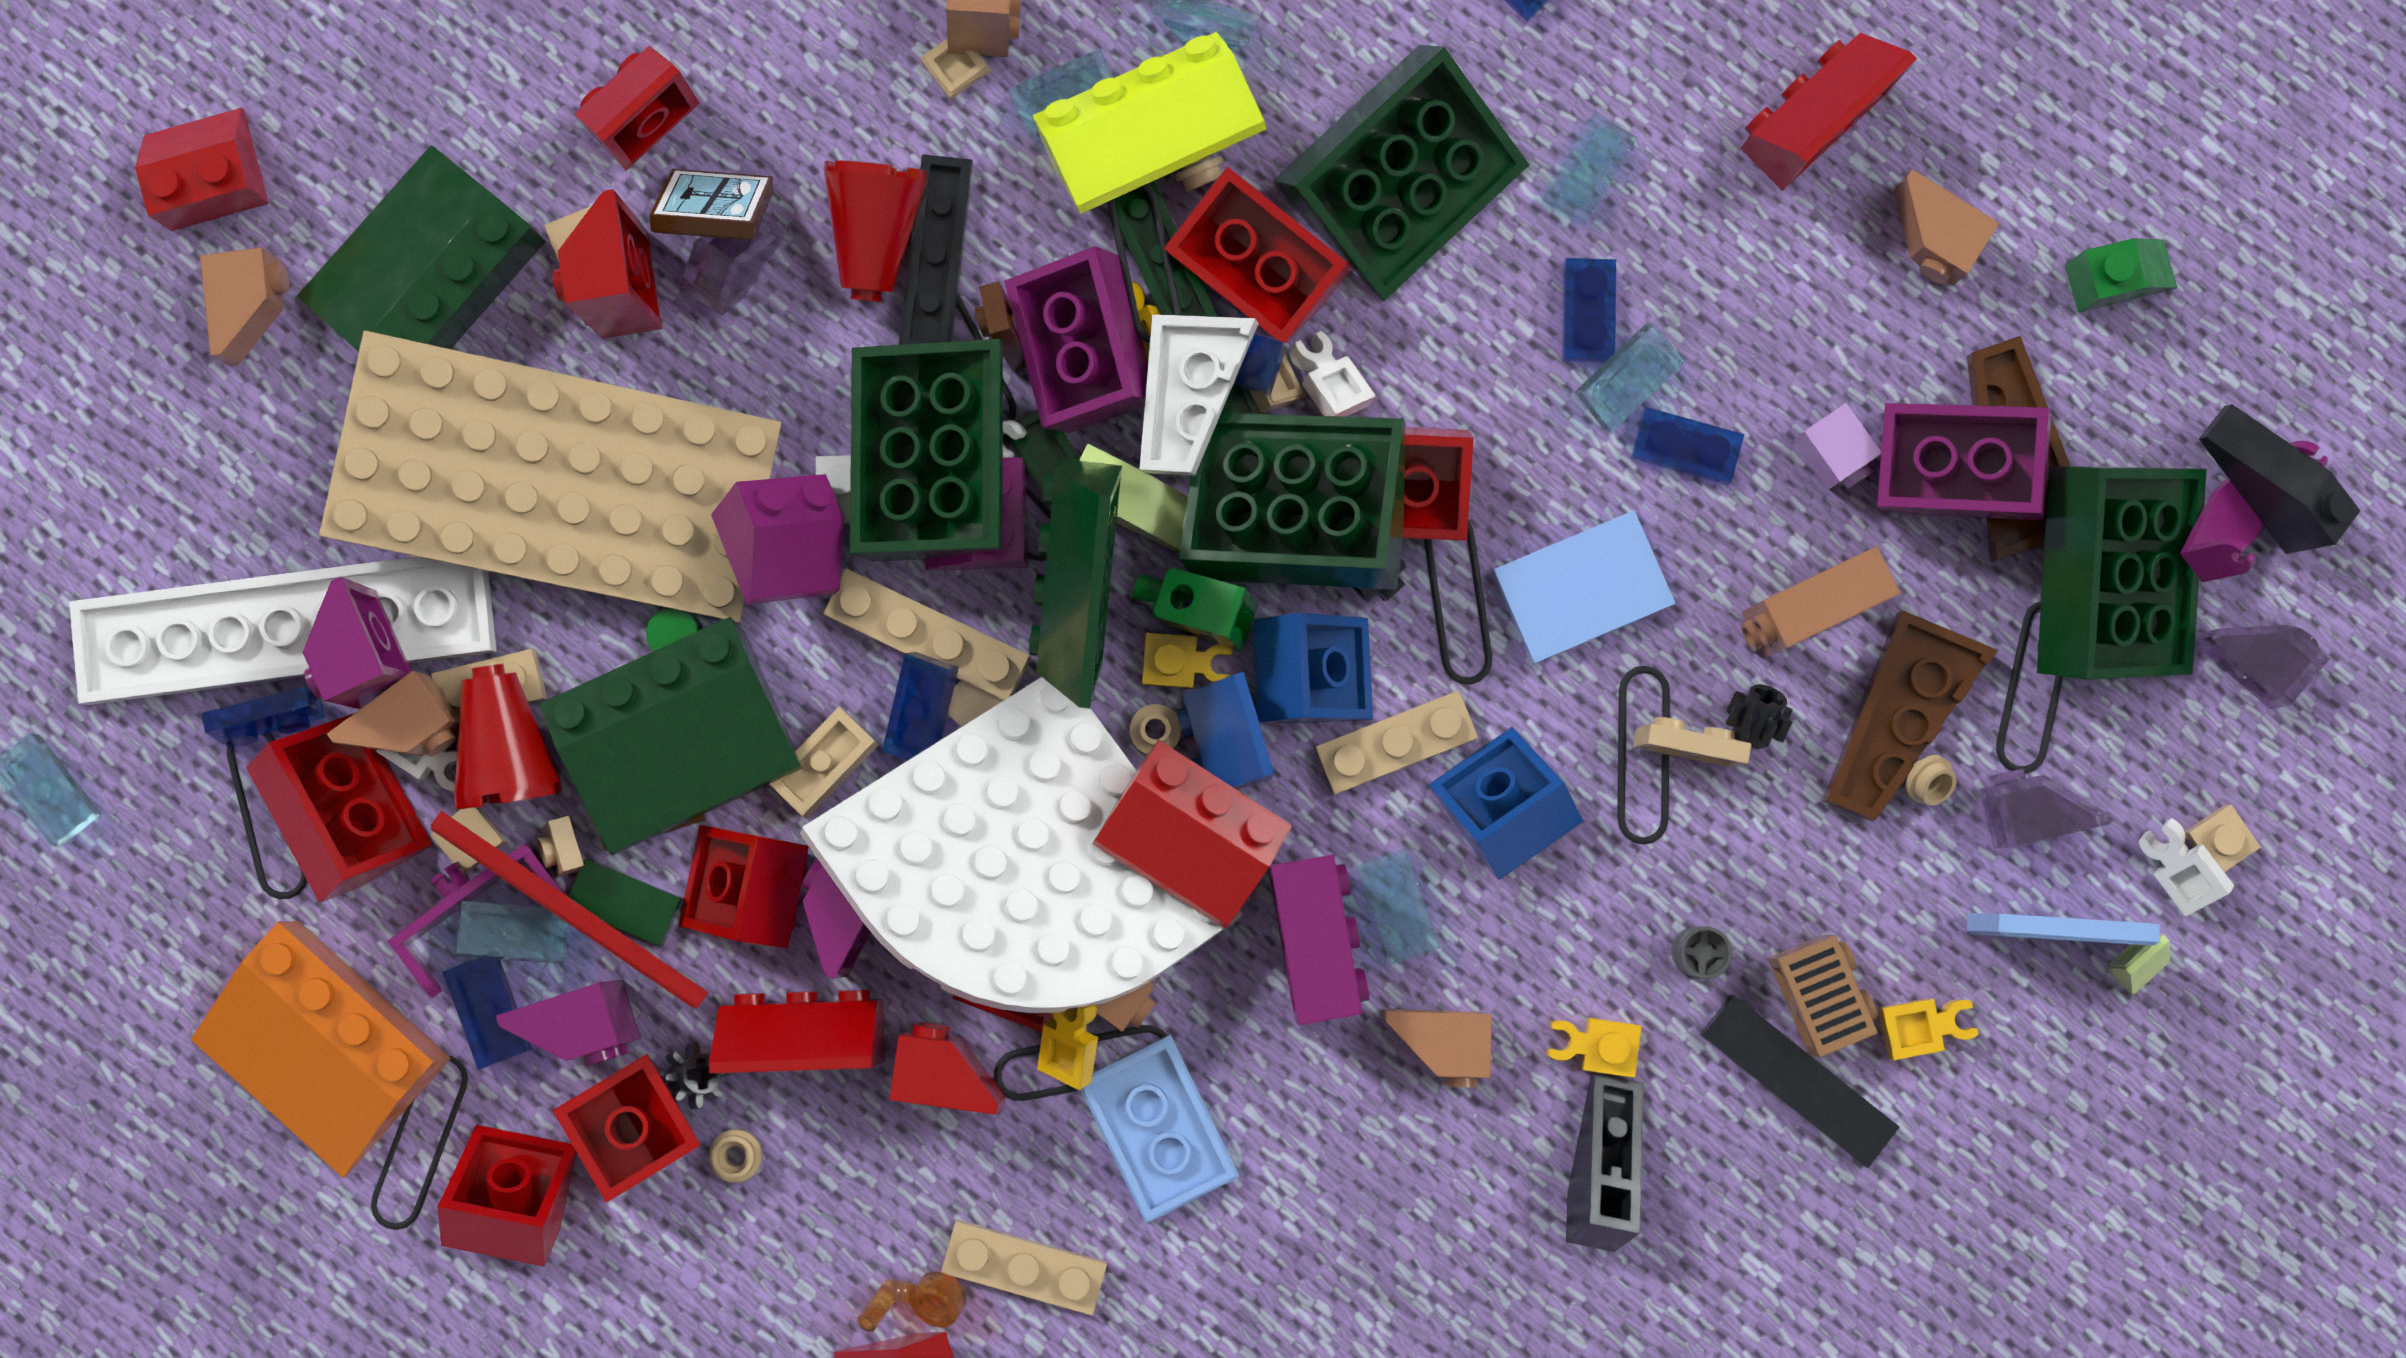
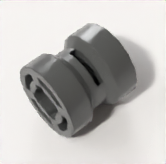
[1671,926,1733,979]

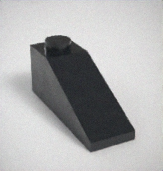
[2199,404,2360,554]
[1566,1073,1643,1252]

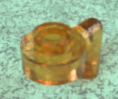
[857,1271,967,1332]

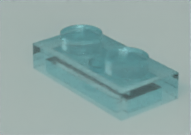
[1151,0,1260,47]
[1008,48,1114,140]
[1542,112,1638,226]
[1574,323,1684,432]
[0,733,101,847]
[1356,849,1440,965]
[455,901,568,964]

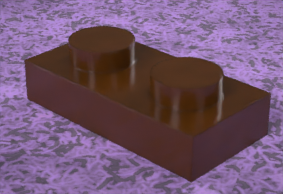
[975,281,1026,371]

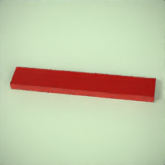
[430,810,708,1009]

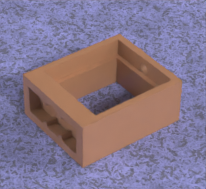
[1740,546,1901,658]

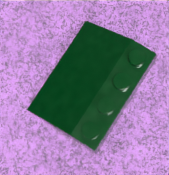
[1273,45,1529,301]
[297,145,546,352]
[850,339,1003,562]
[1179,413,1406,590]
[1029,459,1122,709]
[2037,466,2207,680]
[539,616,803,856]

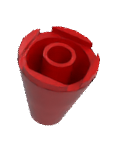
[824,160,927,302]
[454,663,563,809]

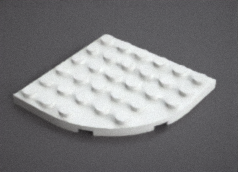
[800,677,1243,1013]

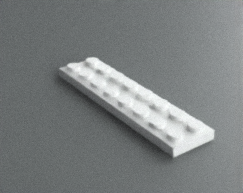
[69,557,497,705]

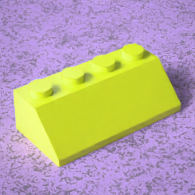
[1032,32,1267,214]

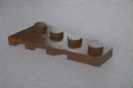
[1967,336,2070,563]
[1822,610,1999,821]

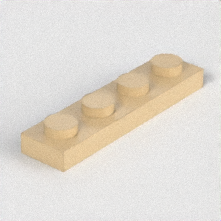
[823,568,1032,700]

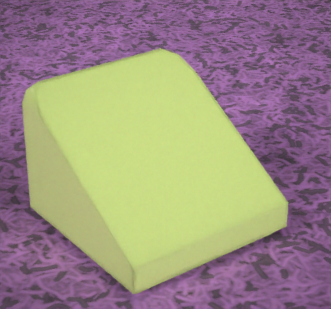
[2108,935,2170,995]

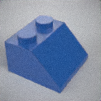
[1253,613,1373,724]
[1176,672,1274,790]
[1428,727,1584,881]

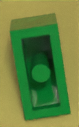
[2065,238,2177,313]

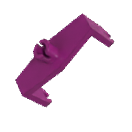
[2180,441,2328,582]
[388,843,567,998]

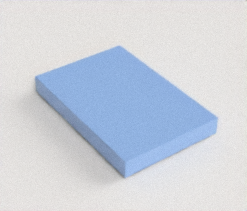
[1492,510,1676,665]
[1967,913,2160,945]
[1081,1034,1240,1224]

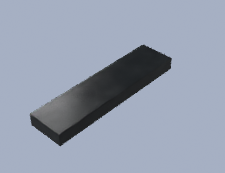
[899,154,973,345]
[1700,995,1900,1168]

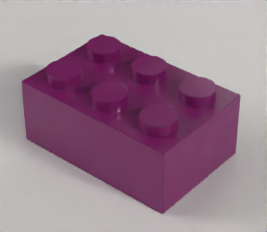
[1004,246,1148,433]
[1877,403,2051,520]
[1268,854,1370,1025]

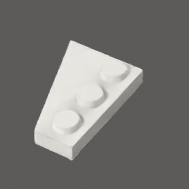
[1140,315,1258,476]

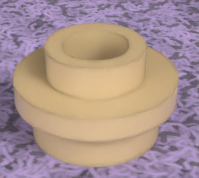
[1174,155,1224,192]
[1130,704,1181,754]
[1905,755,1957,806]
[709,1129,763,1183]

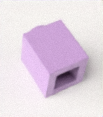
[1794,403,1881,490]

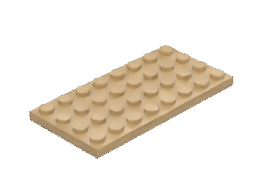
[319,331,782,623]

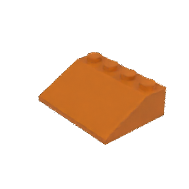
[190,921,451,1178]

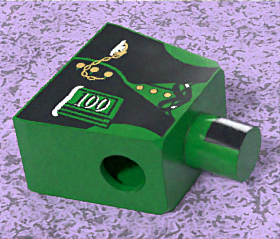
[1132,567,1258,653]

